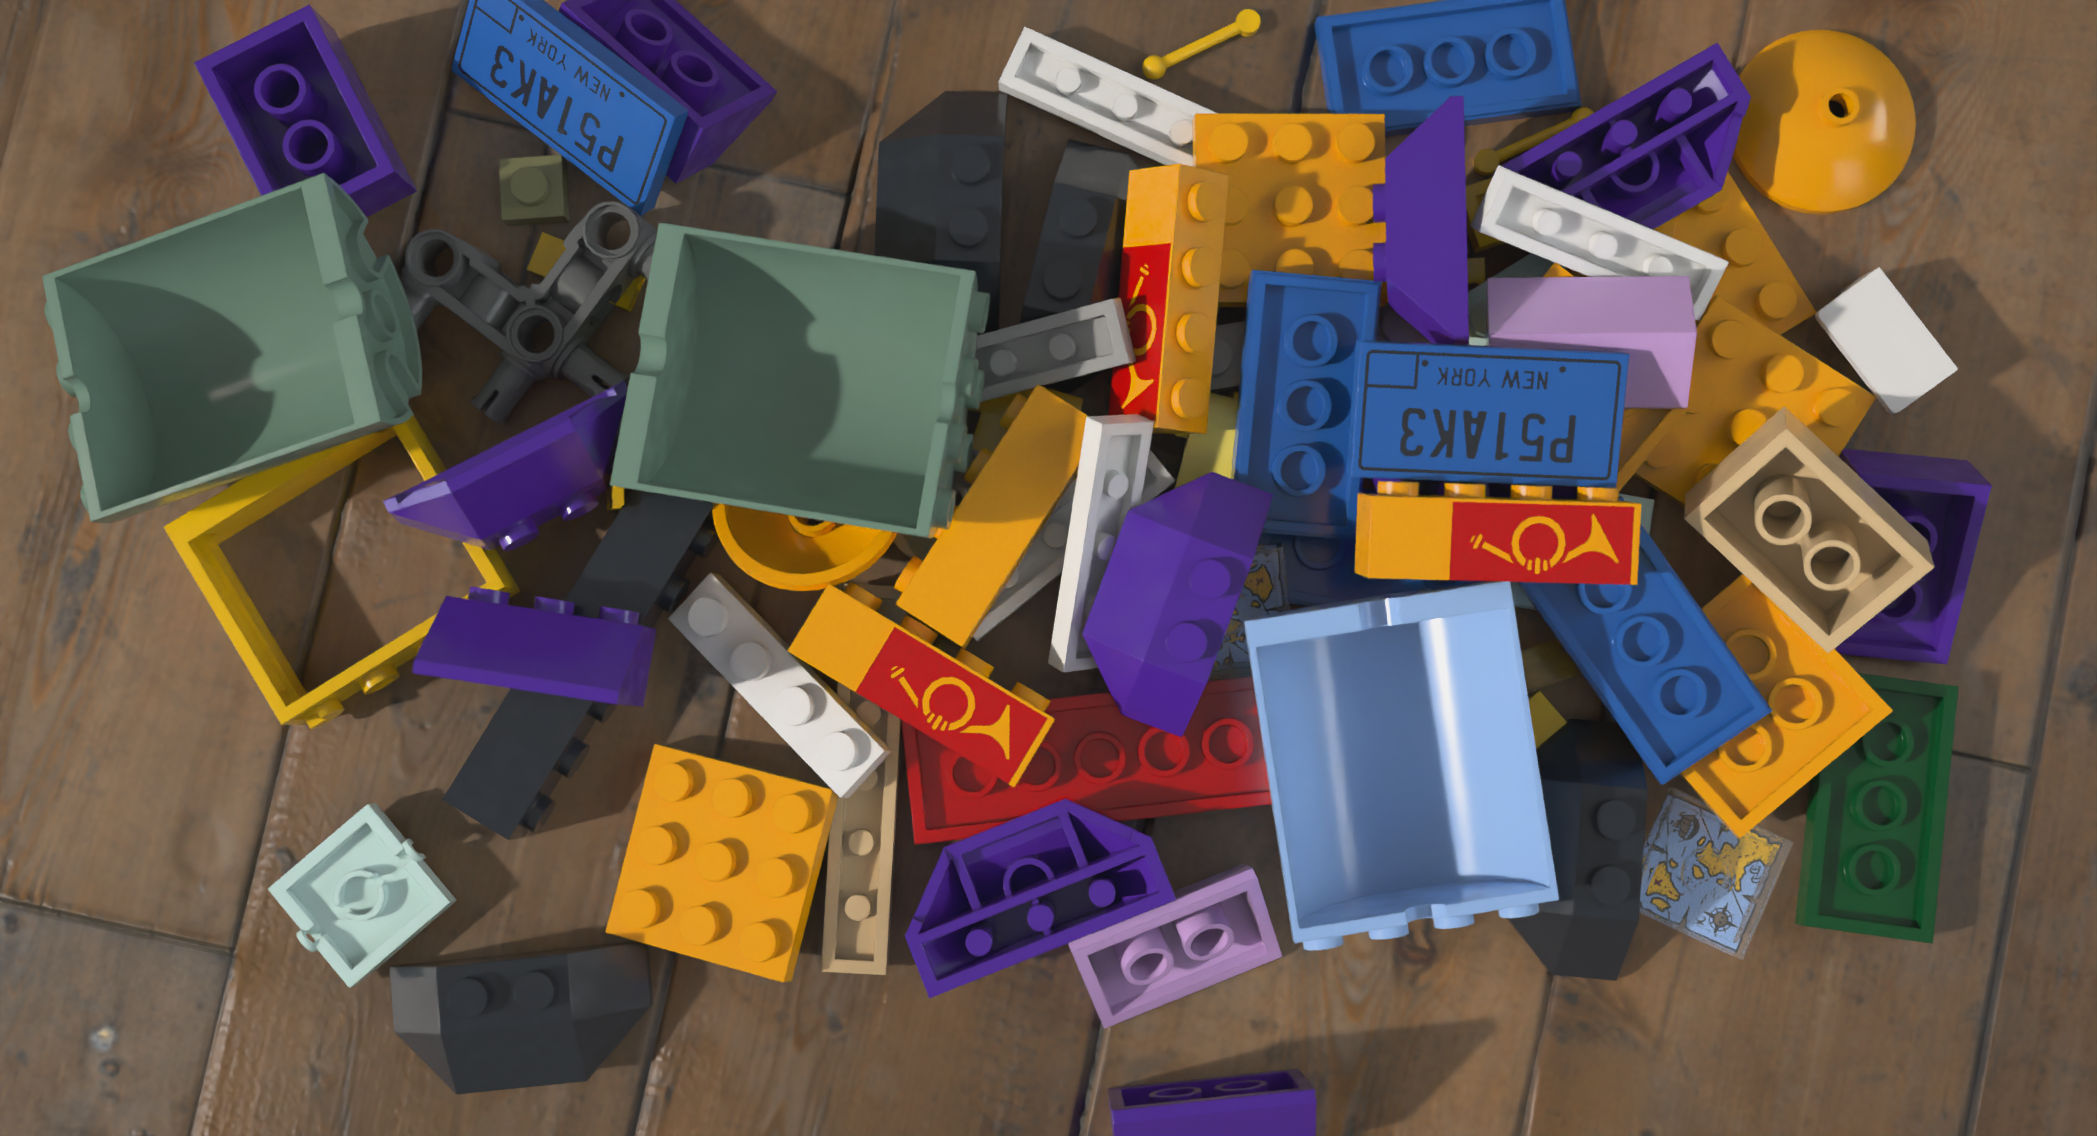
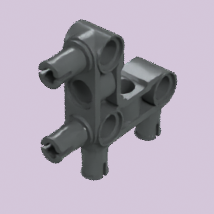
[400,201,658,425]

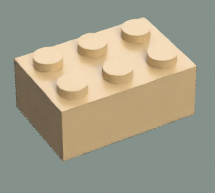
[1684,406,1934,653]

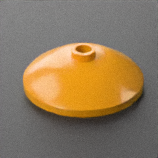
[1733,30,1916,215]
[712,502,897,591]

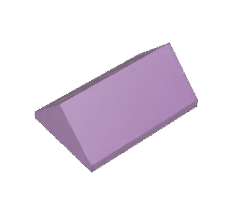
[1486,276,1697,409]
[1068,863,1282,1029]

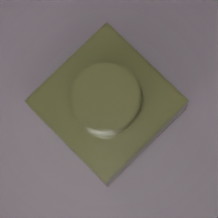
[499,155,570,226]

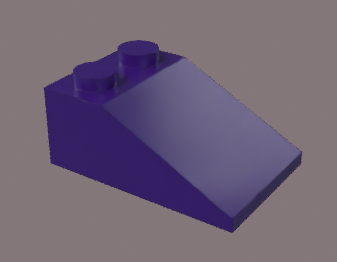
[1834,449,1992,664]

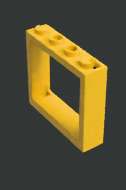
[164,415,521,729]

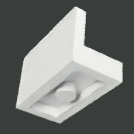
[1815,267,1958,414]

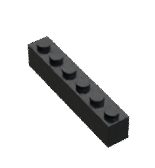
[442,489,719,840]

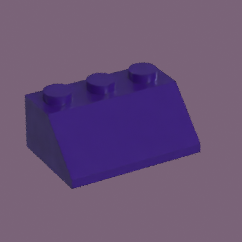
[559,0,777,184]
[412,587,656,707]
[1108,1068,1316,1136]

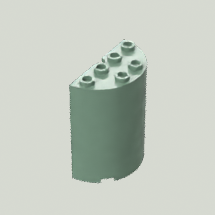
[42,173,422,524]
[610,222,990,538]

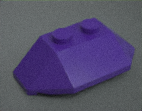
[1502,42,1751,230]
[1373,96,1469,345]
[383,381,628,551]
[1082,472,1273,737]
[905,798,1176,998]

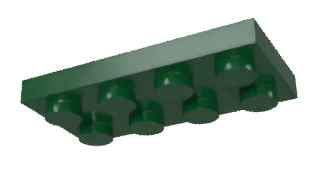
[1795,673,1959,944]

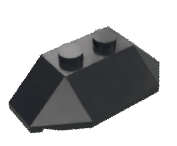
[874,91,1007,336]
[1020,139,1140,394]
[1506,719,1648,981]
[390,941,653,1095]

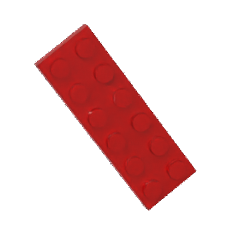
[902,676,1272,844]

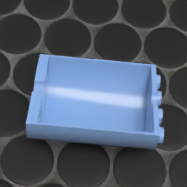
[1244,581,1559,950]

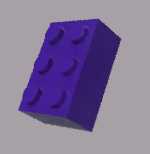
[194,4,417,217]

